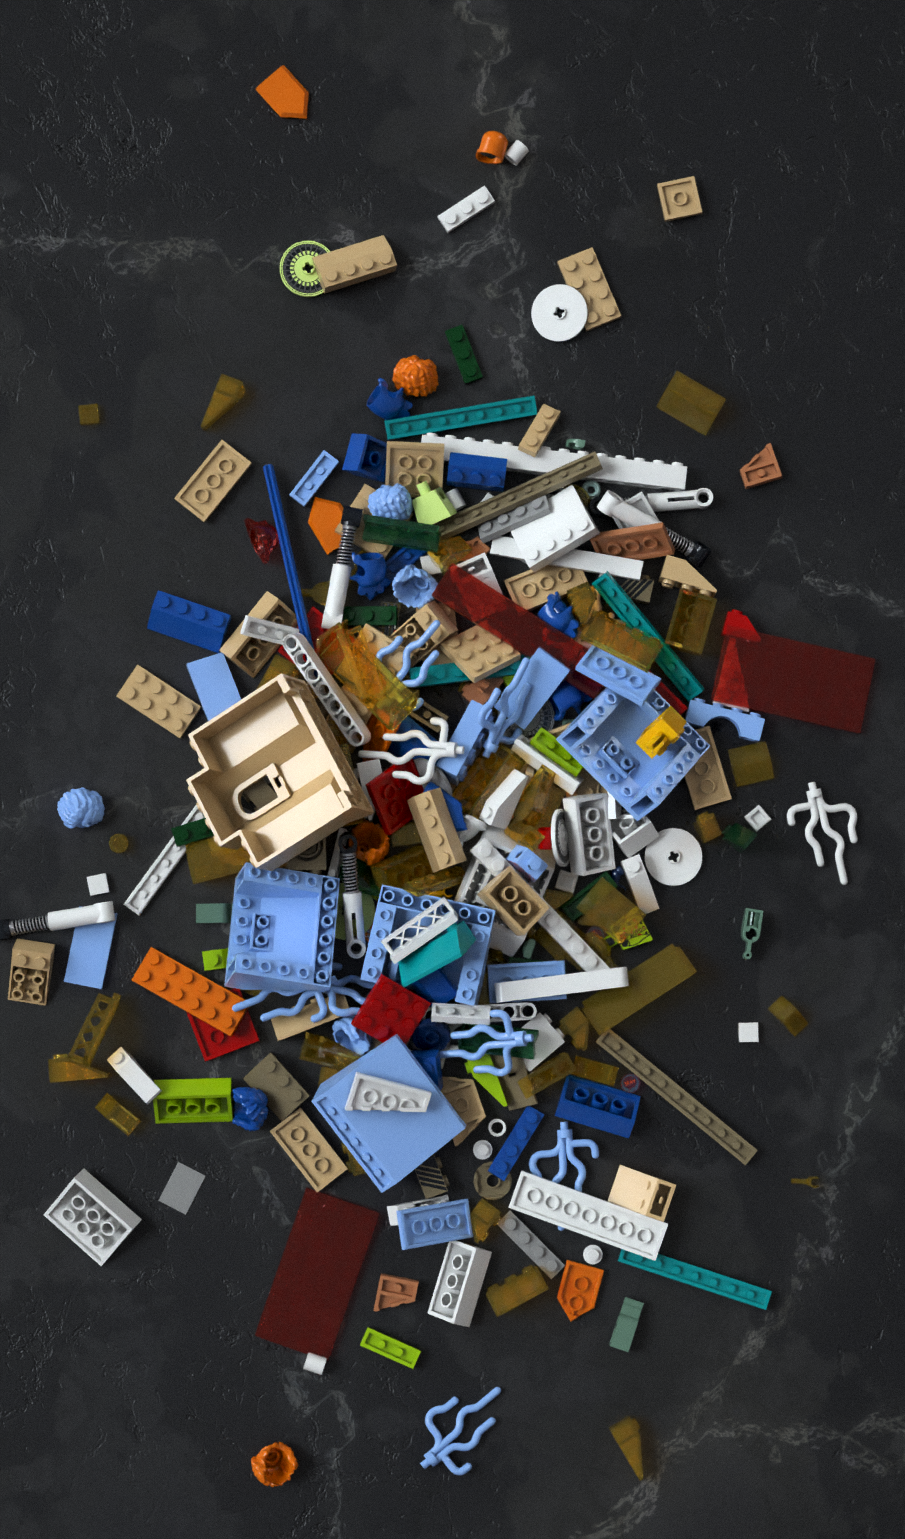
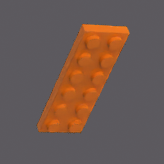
[131,947,249,1037]

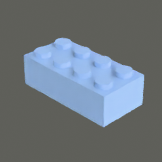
[436,700,494,786]

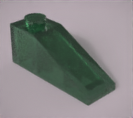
[722,823,757,853]

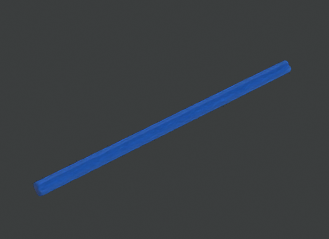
[263,464,318,678]

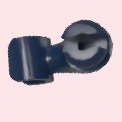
[610,866,626,897]

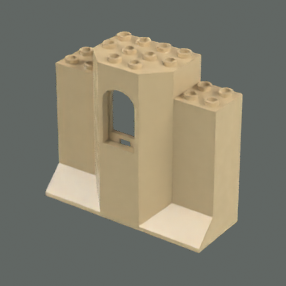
[186,673,375,871]

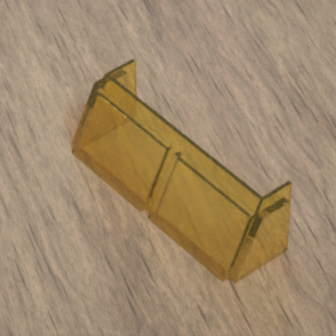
[315,619,419,731]
[581,943,697,1035]

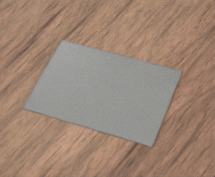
[158,1162,205,1215]

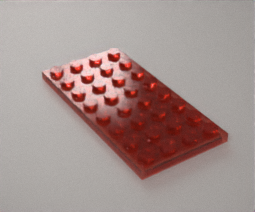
[711,625,875,734]
[255,1187,379,1361]

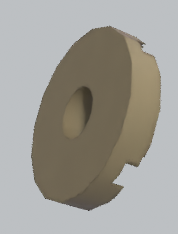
[473,1161,512,1200]

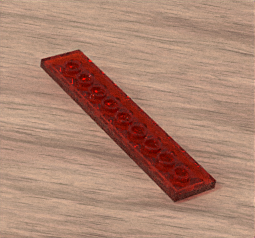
[431,563,602,699]

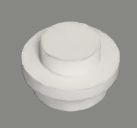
[473,1140,492,1160]
[583,1245,603,1264]

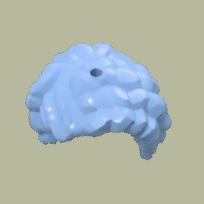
[368,483,413,525]
[392,564,438,609]
[57,787,105,829]
[332,1015,372,1058]

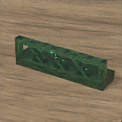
[362,514,442,553]
[458,1024,539,1059]

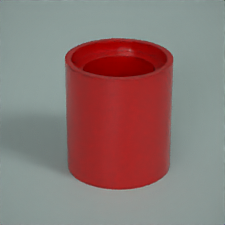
[538,827,552,850]

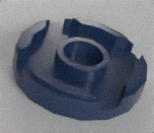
[412,1018,451,1051]

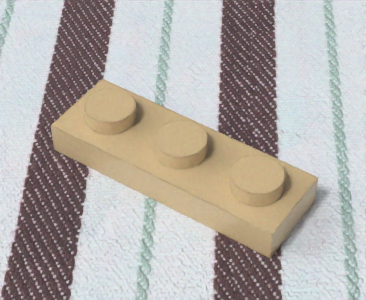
[518,404,561,457]

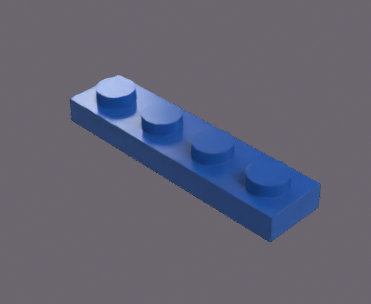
[487,1106,544,1181]

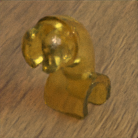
[489,950,506,964]

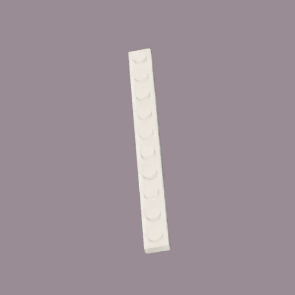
[470,837,610,972]

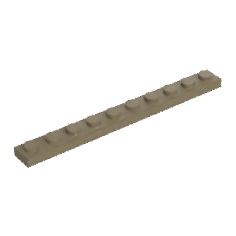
[421,452,603,547]
[595,1027,758,1165]

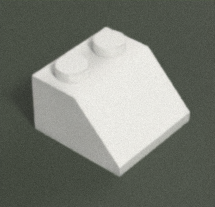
[610,808,659,858]

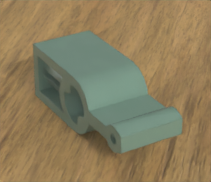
[196,903,233,924]
[741,908,763,960]
[609,1297,644,1352]

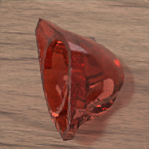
[244,518,279,565]

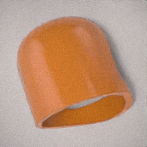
[476,131,508,164]

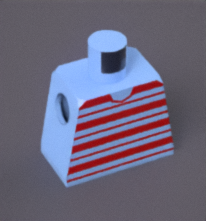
[506,845,548,883]

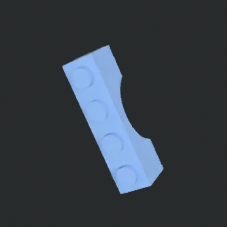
[685,698,765,743]

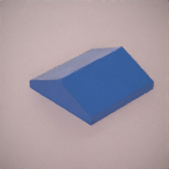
[410,968,457,1007]

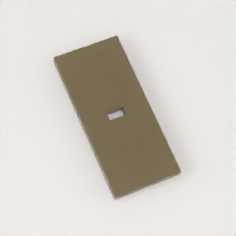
[489,1047,538,1111]

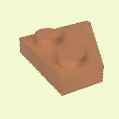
[740,443,782,489]
[373,1273,419,1312]

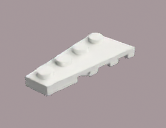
[345,1072,432,1112]

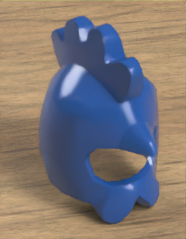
[367,378,413,420]
[350,552,390,598]
[538,591,580,643]
[548,672,592,721]

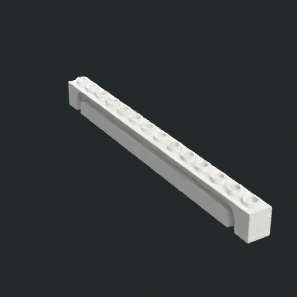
[421,433,687,491]

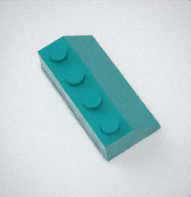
[398,920,477,987]

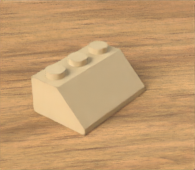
[477,866,550,936]

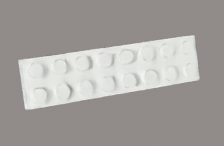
[508,1171,668,1261]

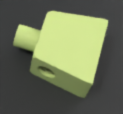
[412,481,457,530]

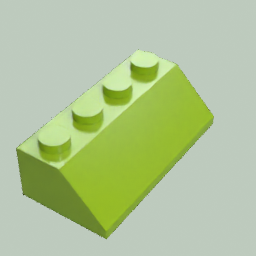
[153,1078,233,1124]

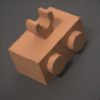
[462,677,504,705]

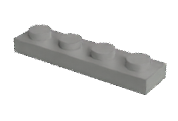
[478,495,552,544]
[496,1210,565,1279]

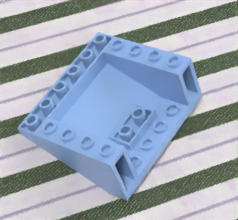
[556,687,710,821]
[224,862,340,990]
[360,884,496,1006]
[312,1034,466,1193]

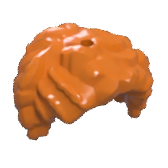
[392,355,439,397]
[348,820,390,866]
[251,1442,298,1487]

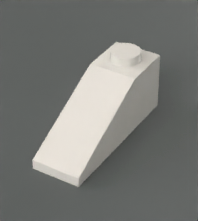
[479,769,529,830]
[620,854,659,916]
[107,1047,161,1105]

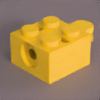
[635,705,687,759]

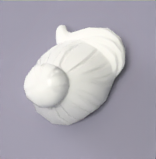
[457,815,487,846]

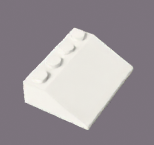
[511,485,600,572]
[44,1169,142,1266]

